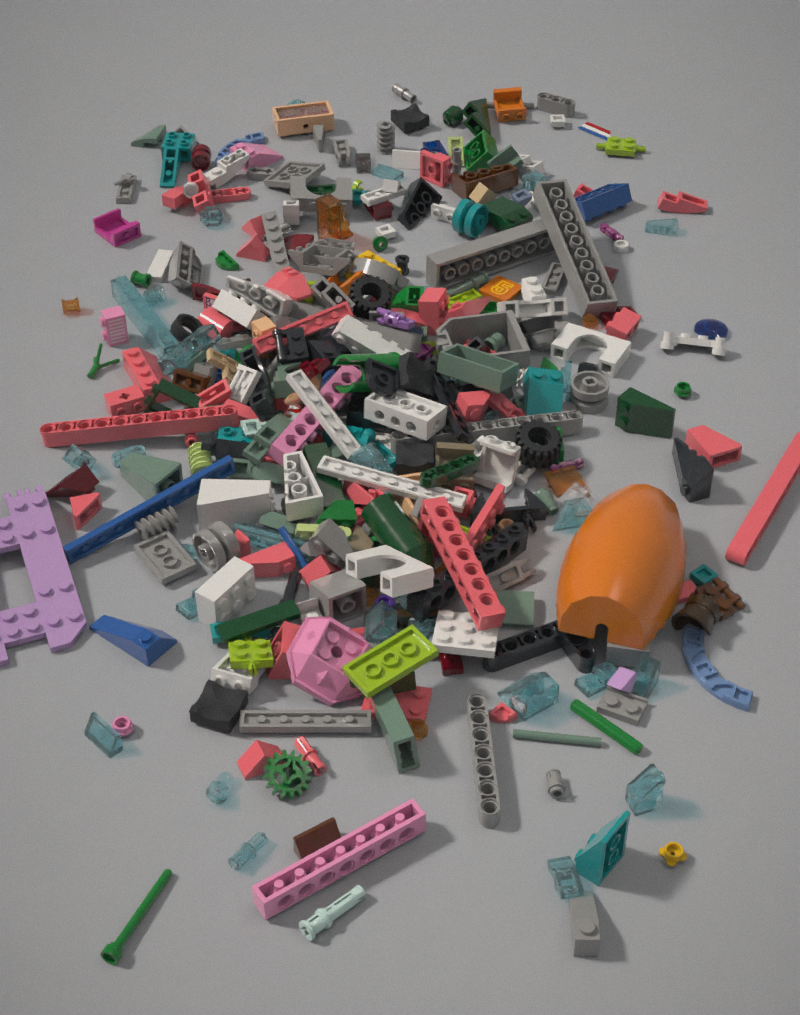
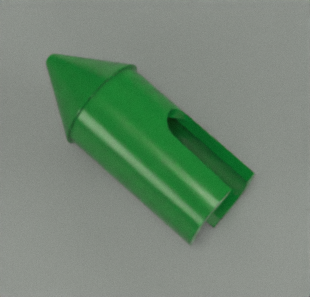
[332,352,401,393]

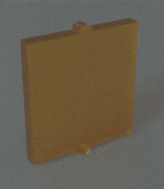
[544,465,587,498]

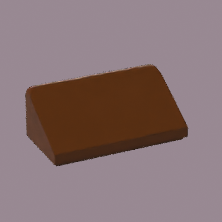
[172,368,211,394]
[293,817,341,860]

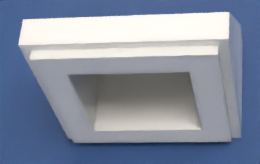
[382,179,401,193]

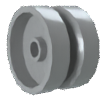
[569,371,610,414]
[192,521,241,572]

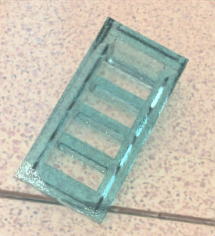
[645,218,679,236]

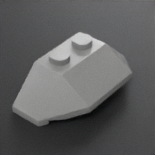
[168,241,204,289]

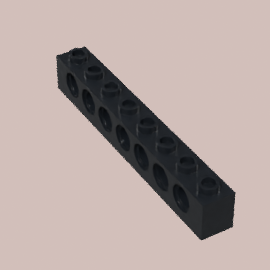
[406,523,528,623]

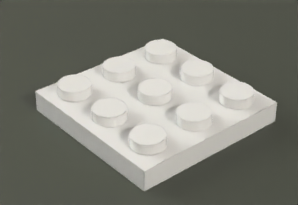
[432,610,499,658]

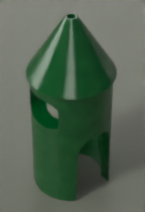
[361,493,435,576]

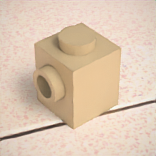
[469,182,497,204]

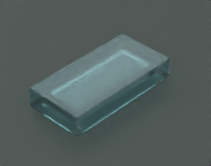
[371,163,404,181]

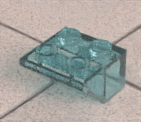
[497,672,559,721]

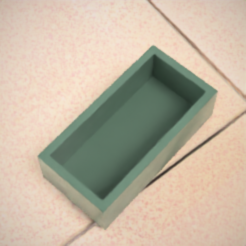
[437,343,519,394]

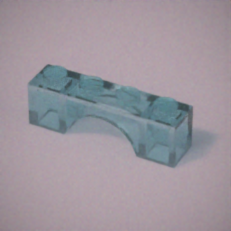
[157,324,222,376]

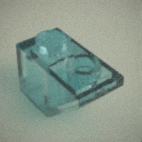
[625,763,665,817]

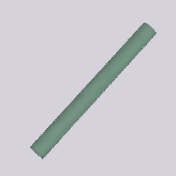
[513,729,602,747]

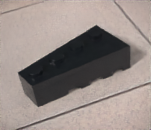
[307,340,359,377]

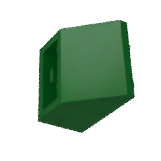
[390,286,424,312]

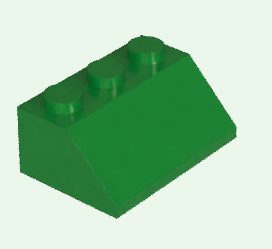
[463,129,498,172]

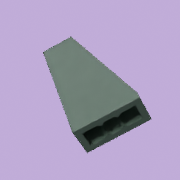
[370,686,420,773]

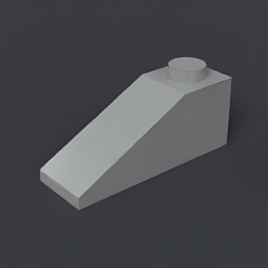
[568,891,600,956]

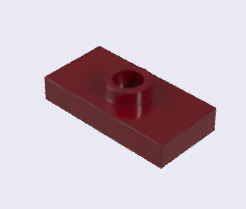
[439,653,464,676]

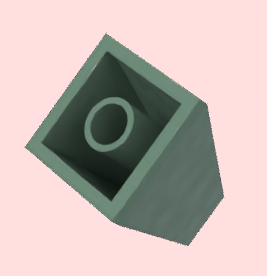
[119,453,183,500]

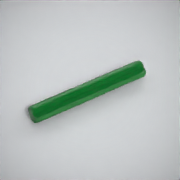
[570,699,643,755]

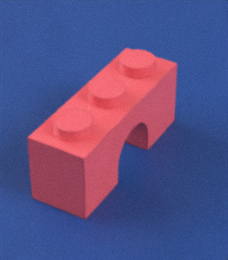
[187,169,216,218]

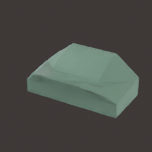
[259,511,299,538]

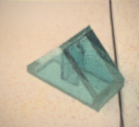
[631,653,661,699]

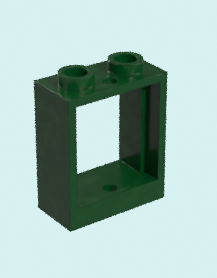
[143,378,201,413]

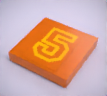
[479,275,522,302]

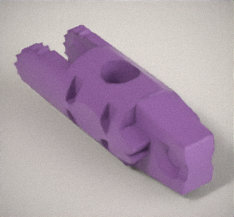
[377,307,415,331]

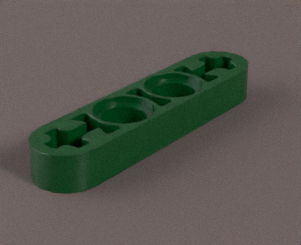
[419,454,479,488]

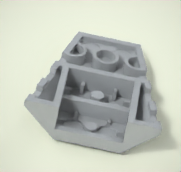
[288,237,356,276]

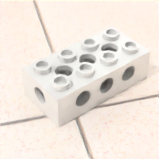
[364,389,447,441]

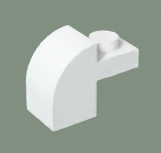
[283,200,300,225]

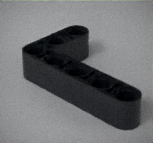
[346,392,397,434]
[482,620,597,674]

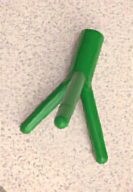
[87,343,120,379]

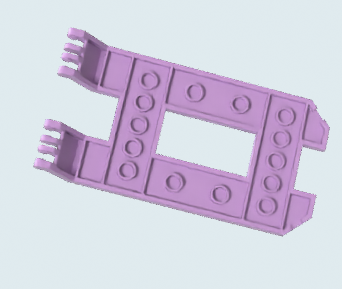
[0,485,87,667]

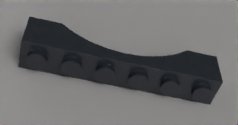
[240,345,278,422]

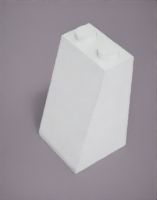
[197,479,276,530]

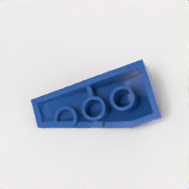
[89,615,177,667]

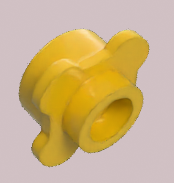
[659,842,687,867]

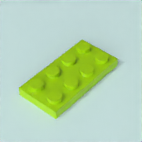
[342,624,439,699]

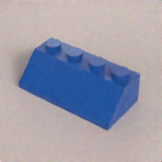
[575,183,632,222]

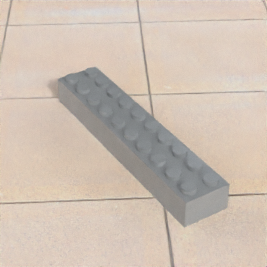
[533,179,619,317]
[426,219,556,289]

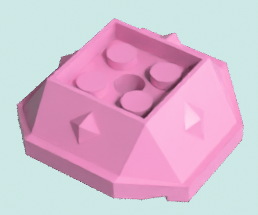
[286,616,371,706]

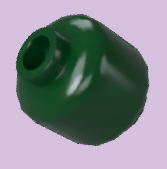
[443,105,463,127]

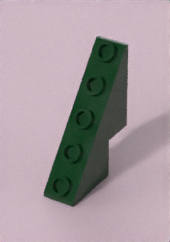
[461,98,491,136]

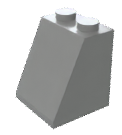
[309,569,367,623]

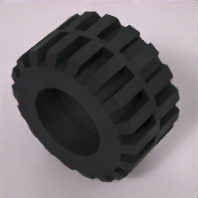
[348,275,392,320]
[514,419,563,470]

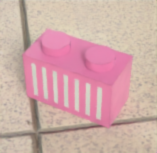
[99,306,129,347]

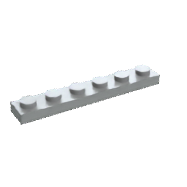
[261,211,290,273]
[239,710,371,733]

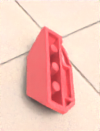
[264,267,313,301]

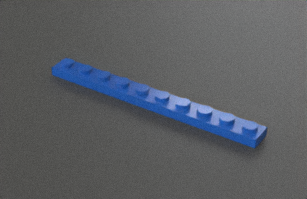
[63,455,236,564]

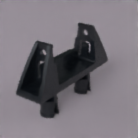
[470,489,547,536]

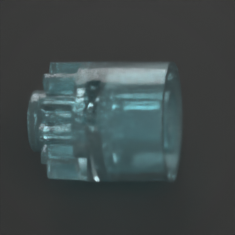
[348,442,393,474]

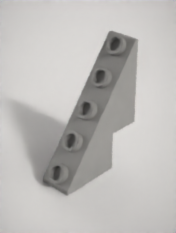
[310,275,356,312]

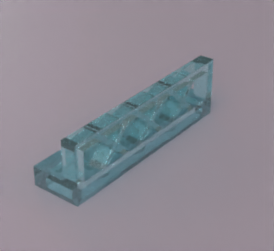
[233,522,309,559]

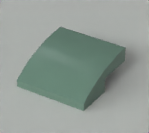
[495,590,535,628]

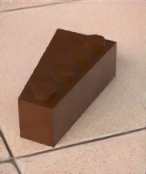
[451,164,518,200]

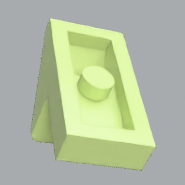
[448,136,464,166]

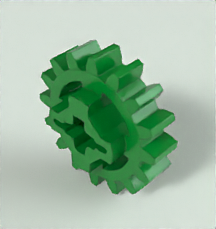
[263,749,312,800]

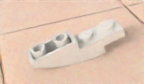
[204,148,250,189]

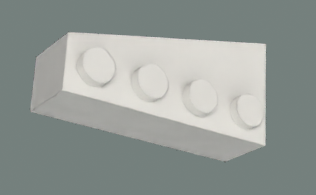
[331,315,411,355]
[283,451,324,522]

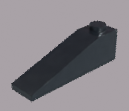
[397,177,442,230]
[672,438,714,503]

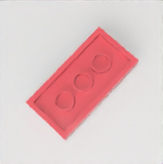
[467,483,506,549]

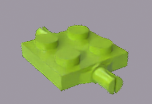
[596,136,646,157]
[228,636,273,677]

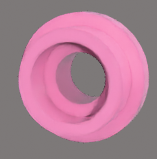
[111,716,134,737]

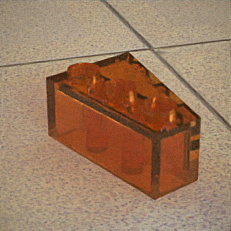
[316,193,354,240]

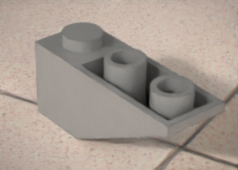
[308,518,353,570]

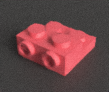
[420,150,453,188]

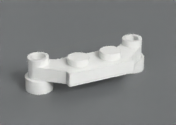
[660,331,726,356]

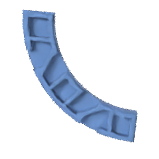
[215,132,265,167]
[682,626,754,712]

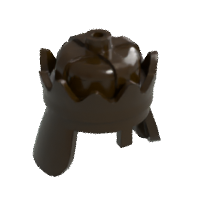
[671,593,724,636]

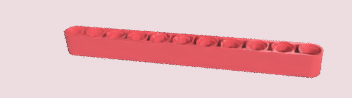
[39,405,240,447]
[725,432,800,566]

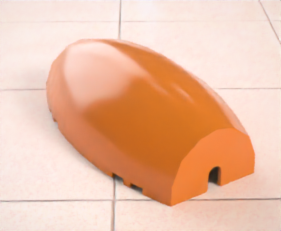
[556,484,687,650]

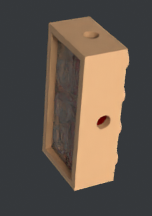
[272,100,334,137]

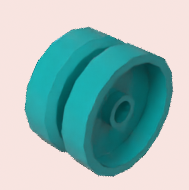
[452,198,489,238]

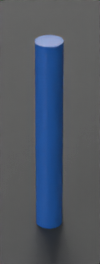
[278,526,309,568]

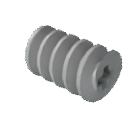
[376,121,395,155]
[134,506,179,540]

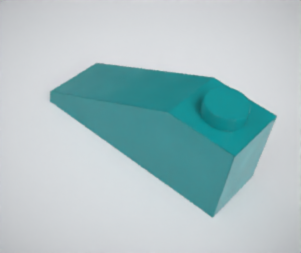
[160,147,182,188]

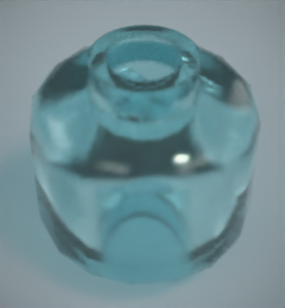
[200,206,224,227]

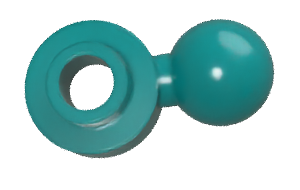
[357,428,376,454]

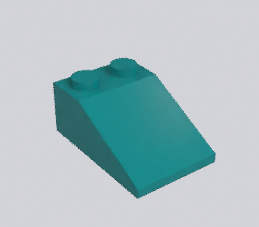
[523,367,564,416]
[574,810,631,887]

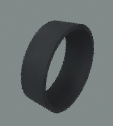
[518,317,555,335]

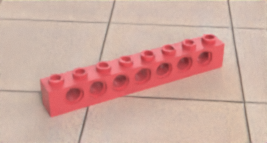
[420,496,506,631]

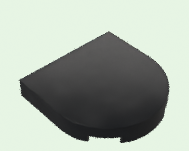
[365,358,399,397]

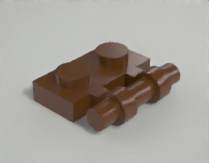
[693,577,746,622]

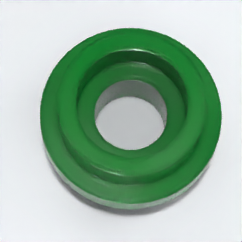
[372,236,388,252]
[674,382,692,398]

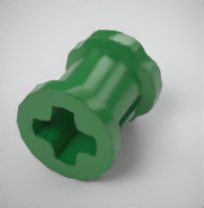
[130,270,152,288]

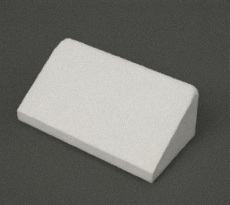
[392,149,420,170]

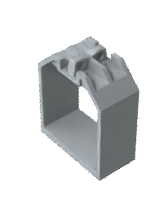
[436,310,530,385]

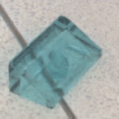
[84,712,123,758]

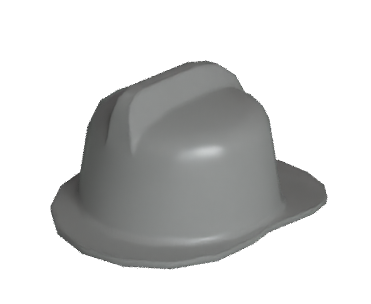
[524,328,557,352]

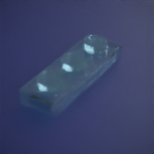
[561,360,572,402]

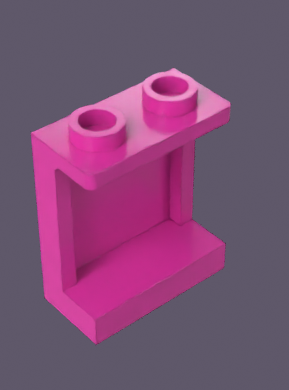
[93,208,141,248]

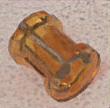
[61,297,80,314]

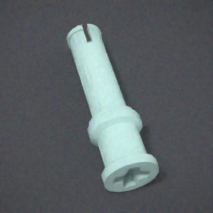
[299,885,366,941]

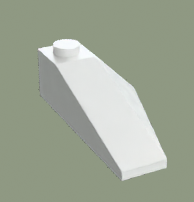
[226,275,294,317]

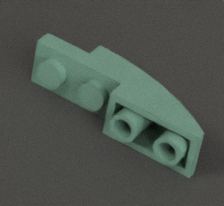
[242,413,293,465]
[216,458,285,486]

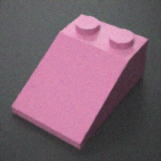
[230,142,283,172]

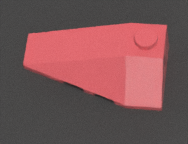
[444,296,491,322]

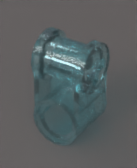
[521,170,549,192]

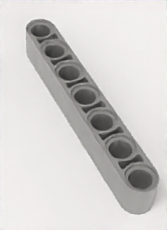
[467,693,500,829]

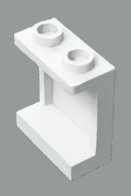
[473,435,521,494]

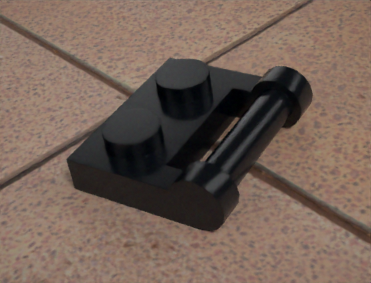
[272,327,309,364]

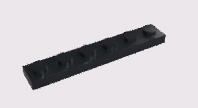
[432,368,475,444]

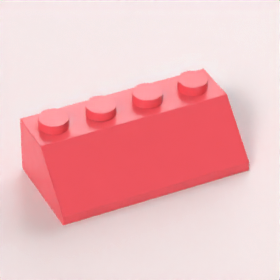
[122,347,173,403]

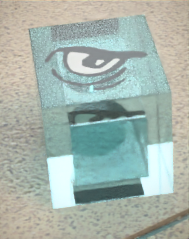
[62,444,97,470]

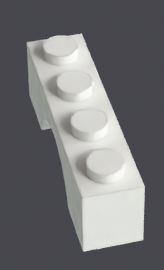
[497,298,568,319]

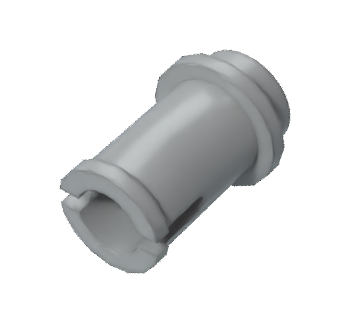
[546,769,566,799]

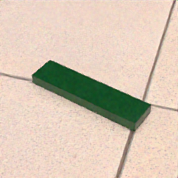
[216,599,301,644]

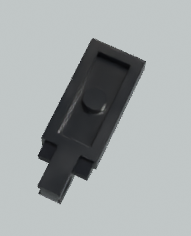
[201,439,250,460]

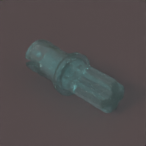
[228,832,268,870]

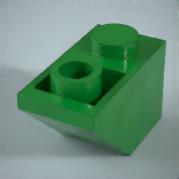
[315,500,357,530]

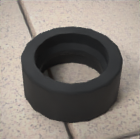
[171,313,204,346]

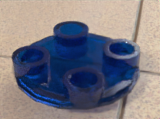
[694,319,728,340]

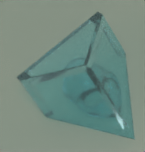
[553,498,593,531]

